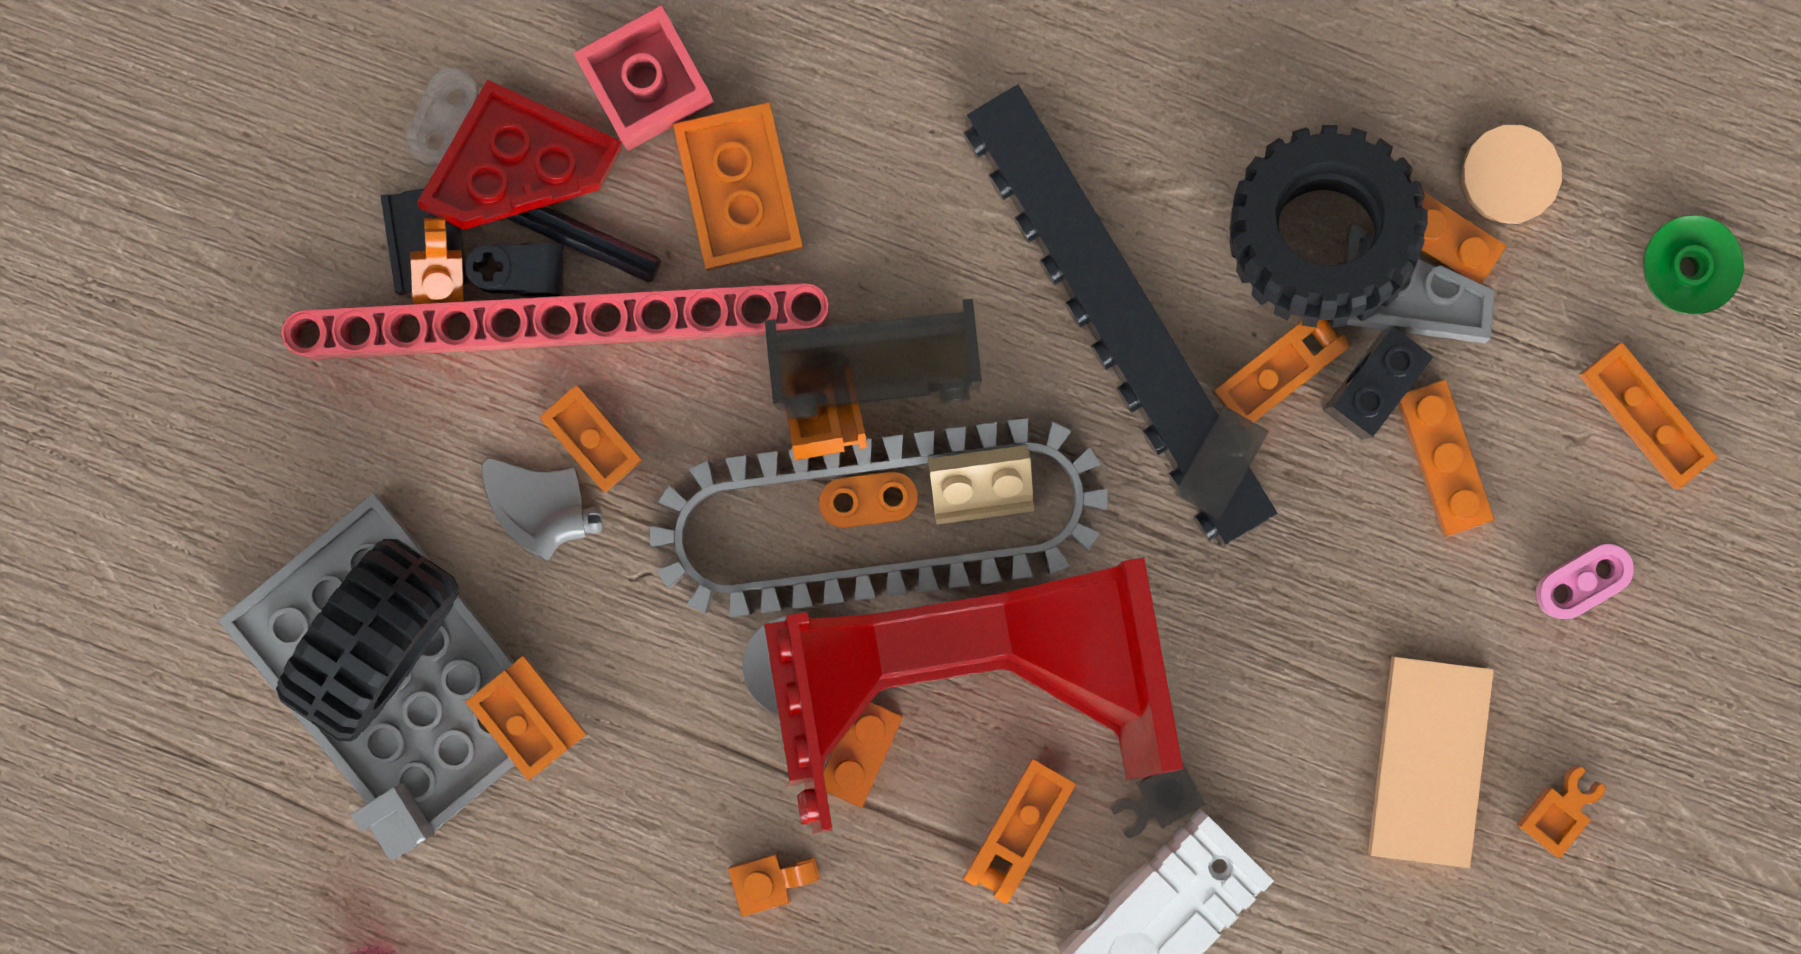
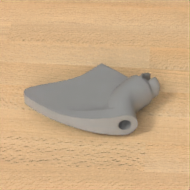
[482,459,603,561]

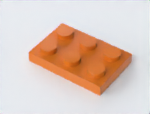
[673,102,803,271]

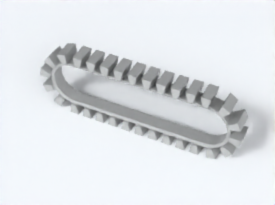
[650,418,1108,617]

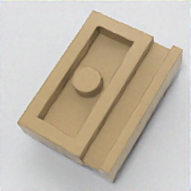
[928,445,1035,525]

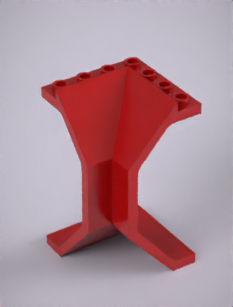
[764,558,1183,834]

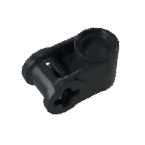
[465,243,564,297]

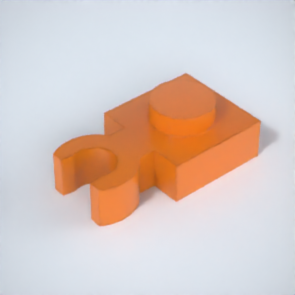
[1516,765,1606,859]

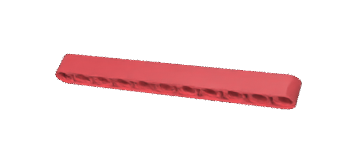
[281,283,830,359]

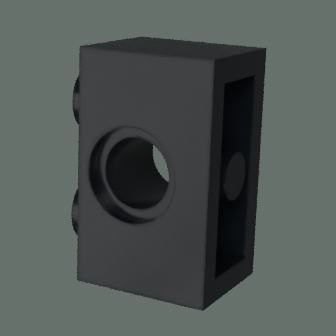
[1323,326,1433,440]

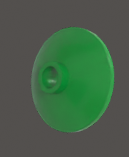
[1643,215,1744,315]

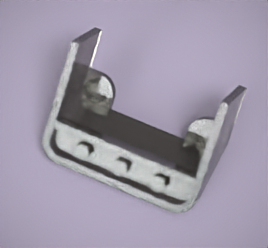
[764,298,982,419]

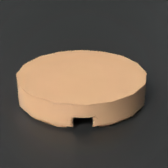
[1461,125,1562,224]

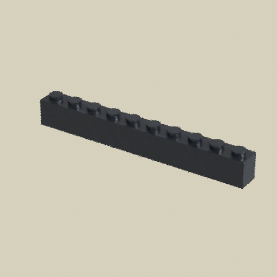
[963,84,1278,545]

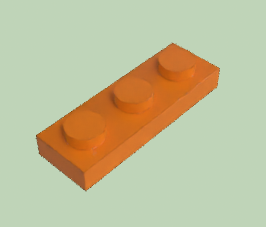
[1579,342,1718,490]
[1398,379,1495,537]

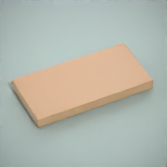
[1368,656,1494,868]

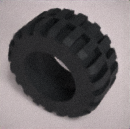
[1229,125,1428,328]
[276,539,460,742]

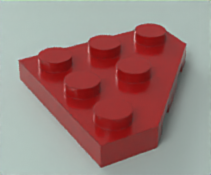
[418,79,622,230]

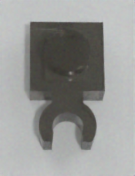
[1110,763,1206,838]

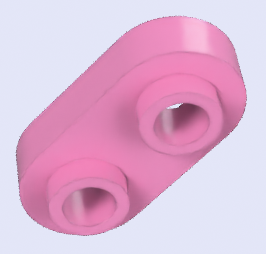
[1536,544,1634,619]

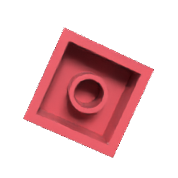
[573,5,714,151]

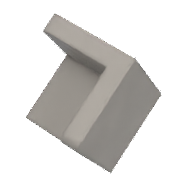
[350,783,435,860]

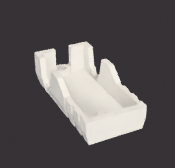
[1058,808,1274,954]

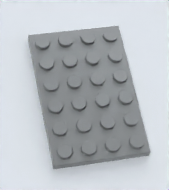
[218,493,515,853]

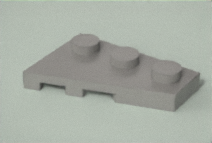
[1344,223,1495,344]

